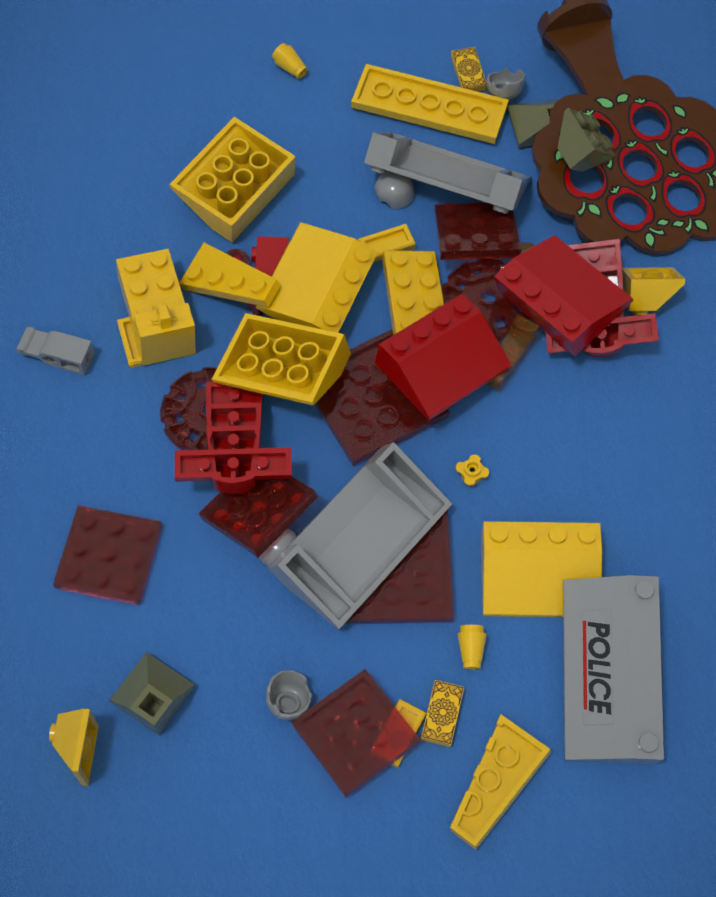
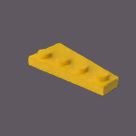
[179,242,280,307]
[450,714,551,850]

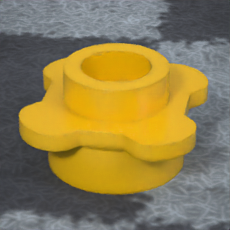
[456,455,489,486]

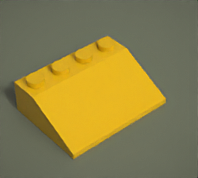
[169,117,296,243]
[255,222,378,333]
[212,313,351,406]
[481,521,602,617]

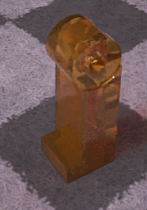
[485,315,539,391]

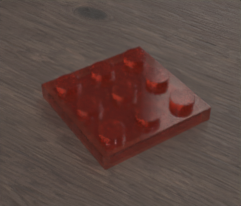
[434,202,521,260]
[198,477,318,558]
[53,505,162,605]
[291,669,420,798]

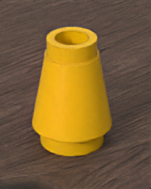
[272,43,308,79]
[457,625,487,670]

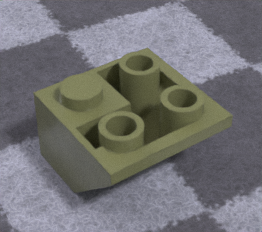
[507,99,558,148]
[557,108,616,172]
[109,652,195,735]

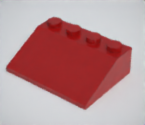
[494,235,633,356]
[375,293,512,421]

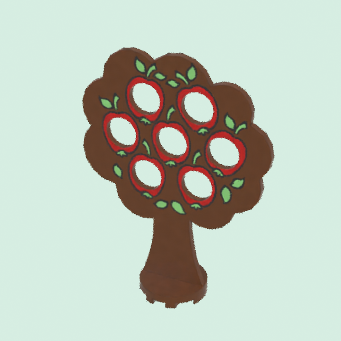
[531,0,716,255]

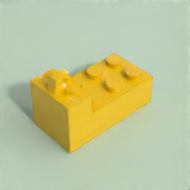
[116,249,196,366]

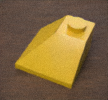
[622,267,685,315]
[49,709,99,786]

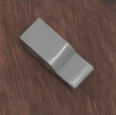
[16,327,95,376]

